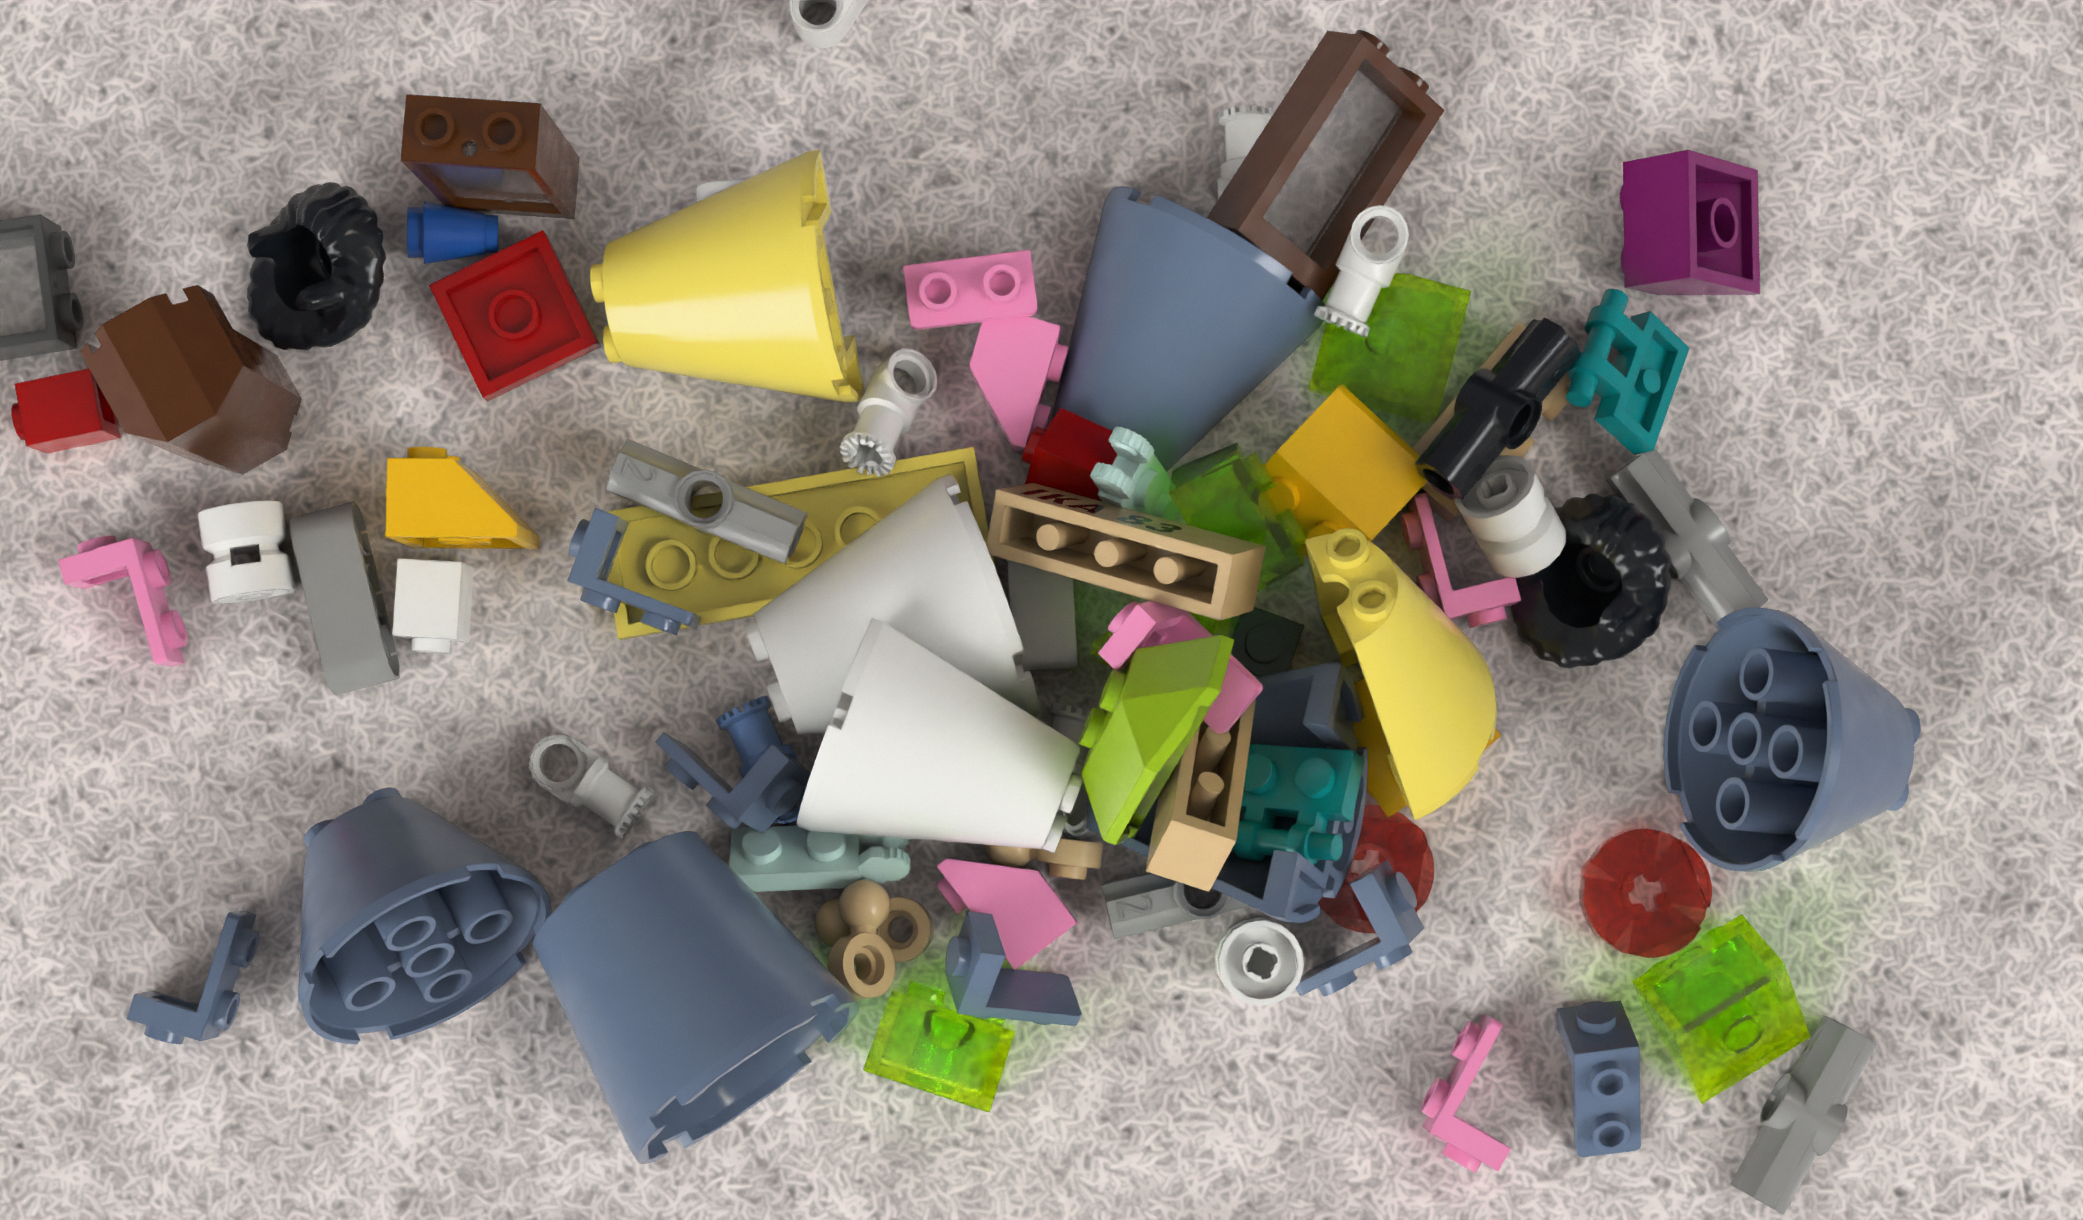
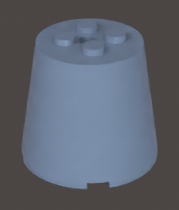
[533,831,859,1164]

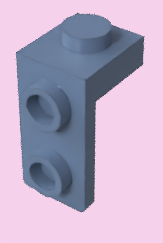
[567,508,701,636]
[655,732,811,834]
[1296,859,1424,997]
[127,911,259,1044]
[945,911,1082,1026]
[1557,1000,1641,1157]

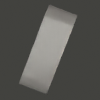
[289,501,400,695]

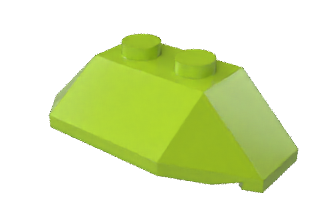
[1079,635,1234,845]

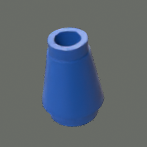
[407,201,498,264]

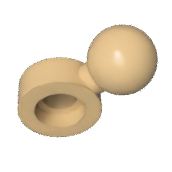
[984,837,1103,880]
[827,879,895,1000]
[815,897,934,962]

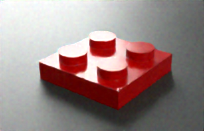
[429,230,601,402]

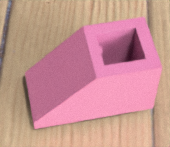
[969,316,1069,455]
[936,858,1077,970]

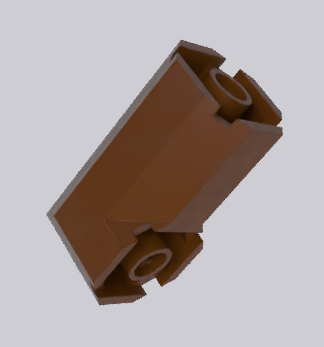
[80,285,302,475]

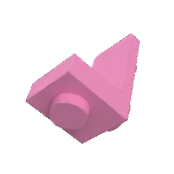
[1400,492,1521,628]
[58,536,188,667]
[1098,601,1263,734]
[1420,1014,1511,1173]

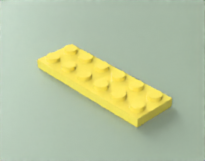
[607,447,996,640]

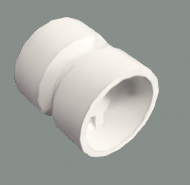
[1455,455,1566,578]
[197,500,296,604]
[1214,917,1304,1006]

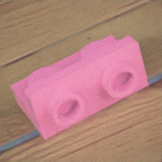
[903,250,1038,330]

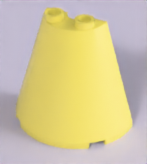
[590,150,865,403]
[1305,528,1497,820]

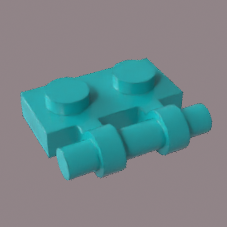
[1566,289,1689,455]
[1231,744,1365,865]

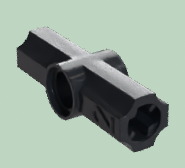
[1415,317,1581,500]

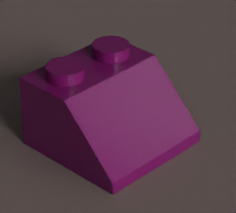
[1620,150,1760,295]

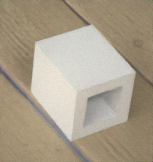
[392,559,474,653]

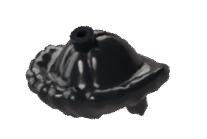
[247,182,386,350]
[1511,493,1672,669]

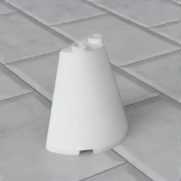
[744,474,1039,735]
[797,618,1083,853]

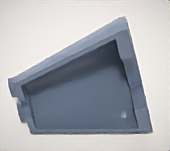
[1052,186,1325,472]
[1086,663,1368,923]

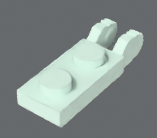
[1090,426,1181,521]
[729,825,910,892]

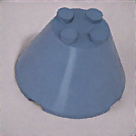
[1664,607,1921,872]
[298,787,552,1044]

